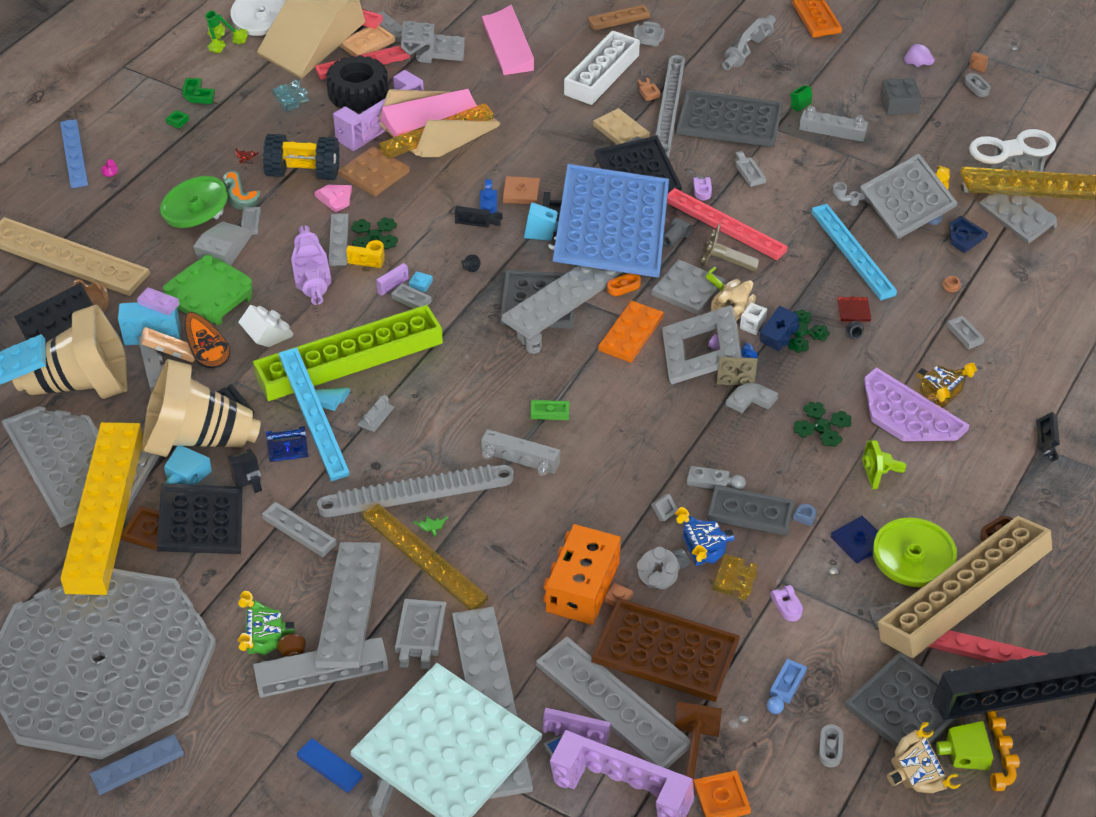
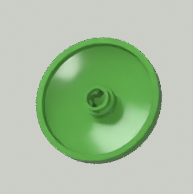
[160,176,228,228]

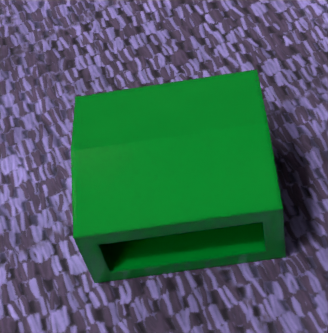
[790,85,812,112]

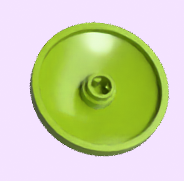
[873,518,957,587]

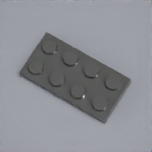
[707,485,794,536]

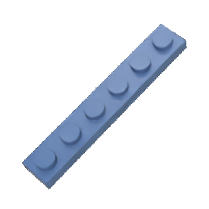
[60,119,88,188]

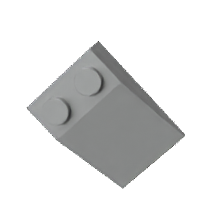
[193,221,254,266]

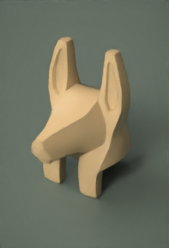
[711,279,756,321]

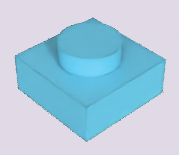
[409,271,433,292]

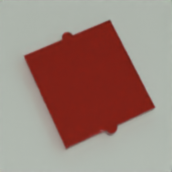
[838,296,871,322]

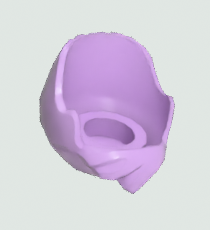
[904,44,935,67]

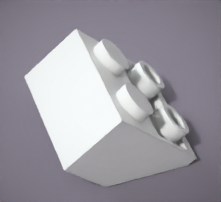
[239,305,294,347]

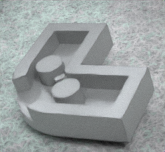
[726,383,779,413]

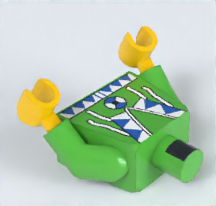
[238,591,295,655]

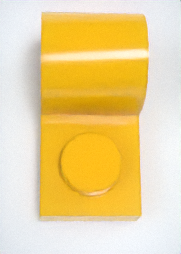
[346,240,385,268]

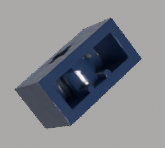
[759,305,800,351]

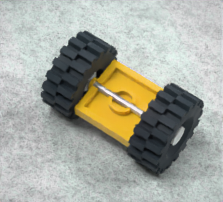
[263,134,340,180]

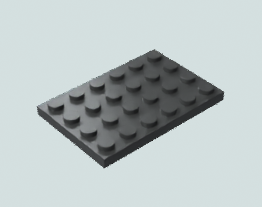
[676,89,783,147]

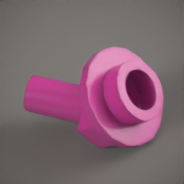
[101,159,118,177]

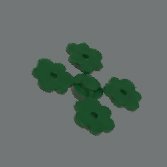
[351,217,398,249]
[788,309,830,353]
[794,402,852,447]

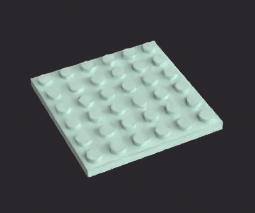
[351,663,542,817]

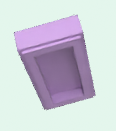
[376,263,409,296]

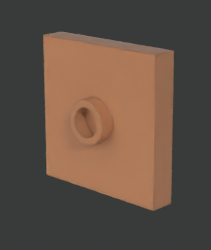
[503,176,540,204]

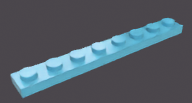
[811,204,897,301]
[279,348,349,482]

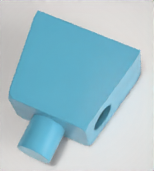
[524,202,559,241]
[164,446,212,485]

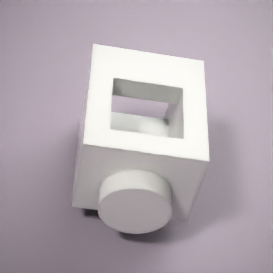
[740,303,767,335]

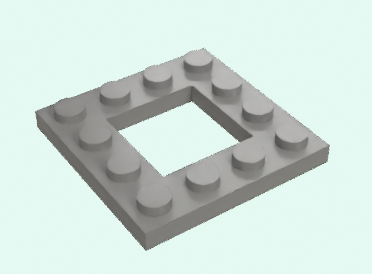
[662,305,742,384]

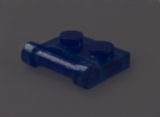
[266,426,309,462]

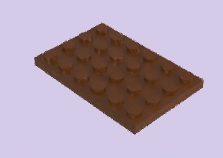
[591,598,740,702]

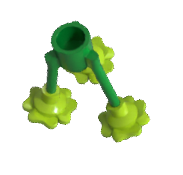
[205,10,248,54]

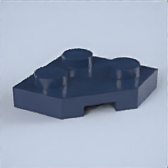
[949,215,988,253]

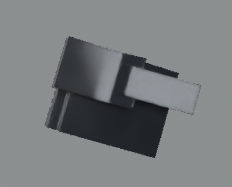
[228,449,262,493]

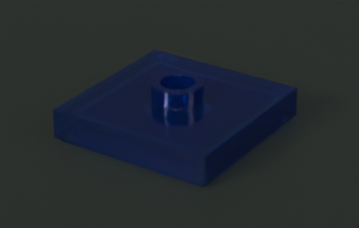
[830,516,878,564]

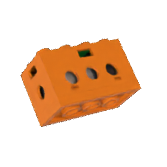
[543,524,621,625]

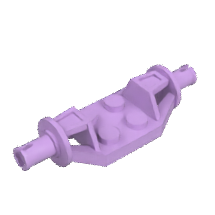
[291,225,332,305]

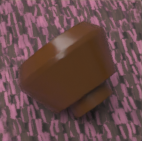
[277,634,306,657]

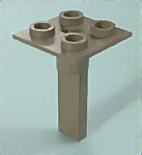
[700,224,759,272]
[717,329,758,385]

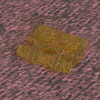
[713,554,758,600]

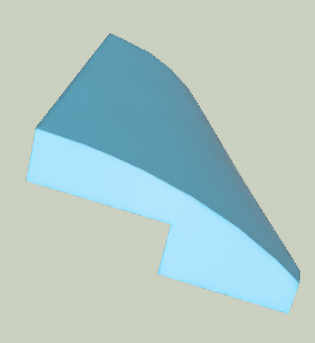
[315,388,350,411]

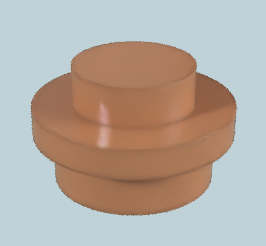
[942,276,961,292]

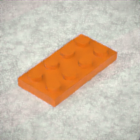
[792,0,842,37]
[598,300,664,363]

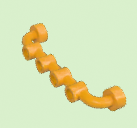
[987,710,1020,792]

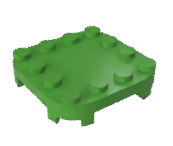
[163,255,253,326]

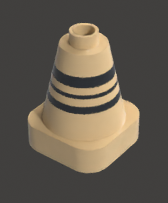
[12,305,128,399]
[142,359,261,457]

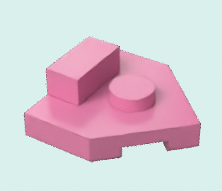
[314,185,352,213]

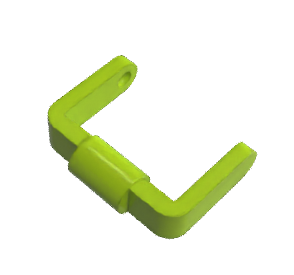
[706,266,725,291]

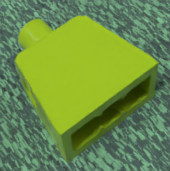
[936,721,993,770]

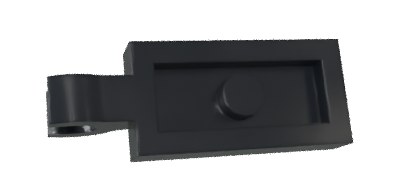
[455,206,503,228]
[1036,412,1060,462]

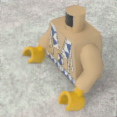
[887,722,961,793]

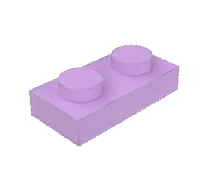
[137,287,180,316]

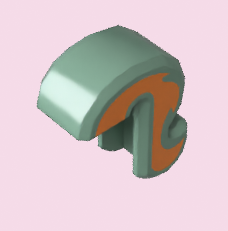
[223,170,260,210]

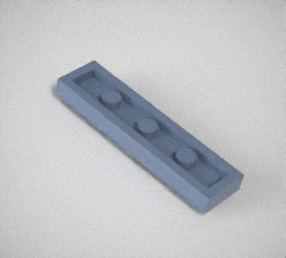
[90,734,184,795]

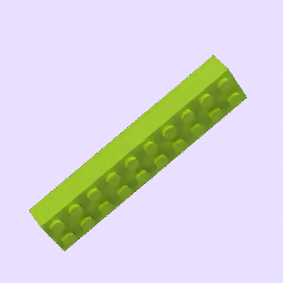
[253,305,443,401]

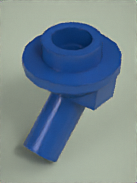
[741,342,758,358]

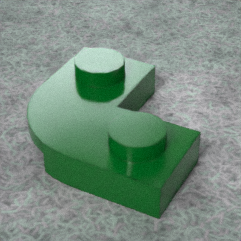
[182,78,215,104]

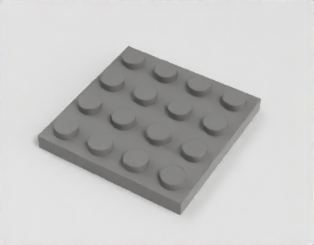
[860,154,957,240]

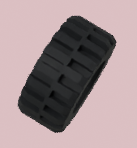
[326,55,389,112]

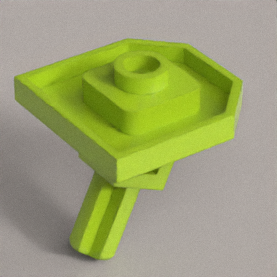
[862,440,906,489]

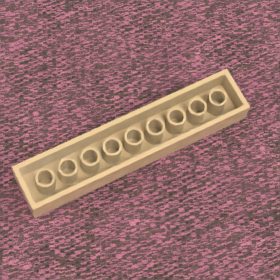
[878,516,1052,658]

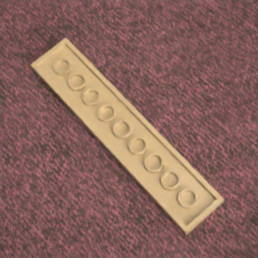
[0,217,150,296]

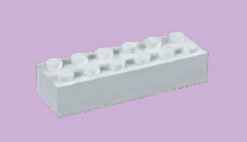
[564,30,640,105]

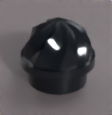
[846,321,864,339]

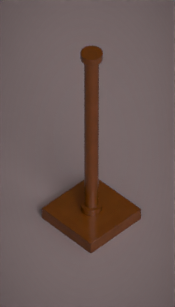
[675,702,722,817]

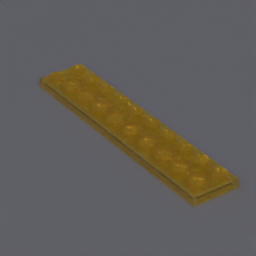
[960,167,1096,200]

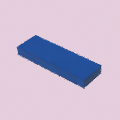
[297,738,363,793]

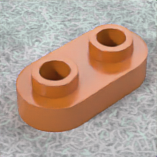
[607,273,641,296]

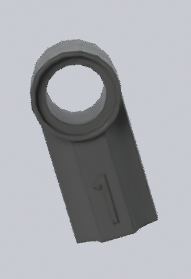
[663,217,693,248]

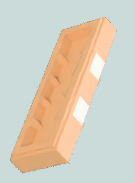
[141,327,195,363]

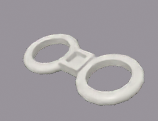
[969,129,1056,164]

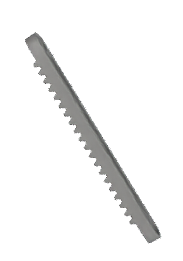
[656,55,685,158]
[317,464,514,517]

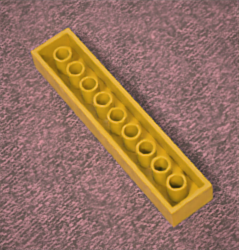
[60,422,143,595]

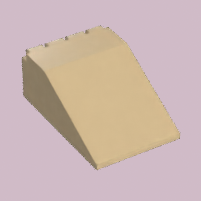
[257,0,365,79]
[379,89,500,157]

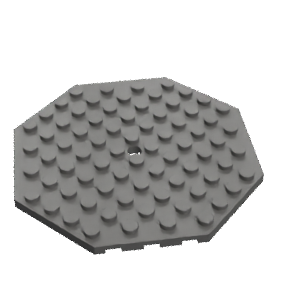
[0,569,217,759]

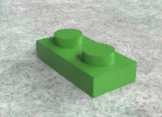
[531,400,570,420]

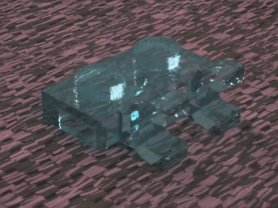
[272,79,309,112]

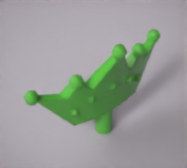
[414,516,448,536]

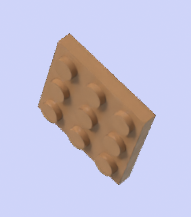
[338,146,410,197]

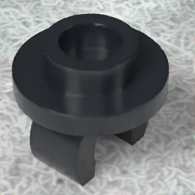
[461,254,481,272]

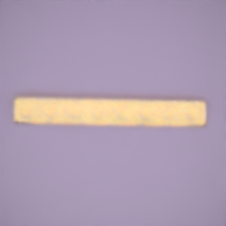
[378,103,494,159]
[363,504,488,610]

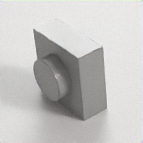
[651,494,678,522]

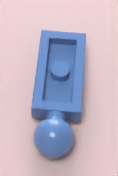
[766,659,807,714]

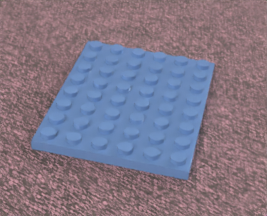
[553,164,669,278]

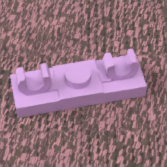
[542,708,611,745]

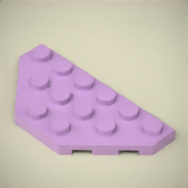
[864,367,970,441]

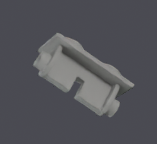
[358,395,394,432]

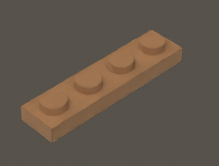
[588,5,650,31]

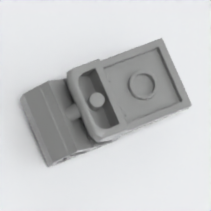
[401,21,465,63]

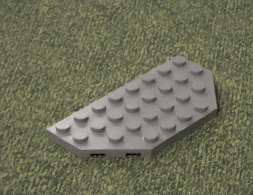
[2,406,99,528]

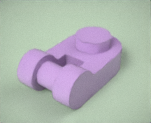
[693,177,712,201]
[770,585,803,622]

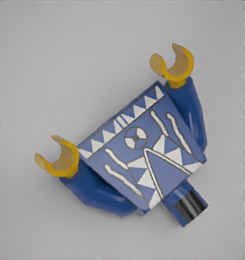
[675,507,734,566]

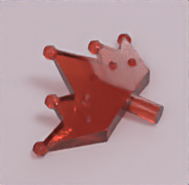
[235,148,259,163]

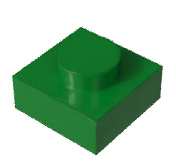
[165,110,189,129]

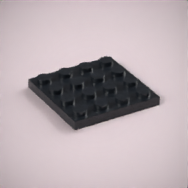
[594,135,682,193]
[14,283,93,343]
[157,484,243,554]

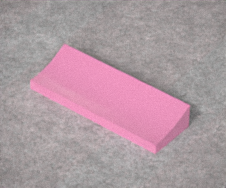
[482,4,534,75]
[381,89,483,139]

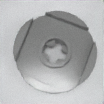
[633,22,665,47]
[637,547,680,589]

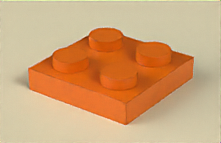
[693,770,751,817]

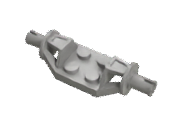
[722,15,776,70]

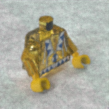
[916,363,977,408]

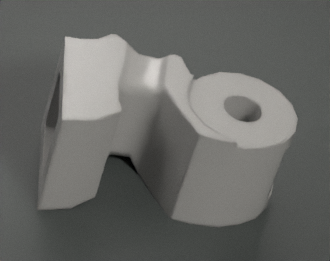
[517,332,542,354]

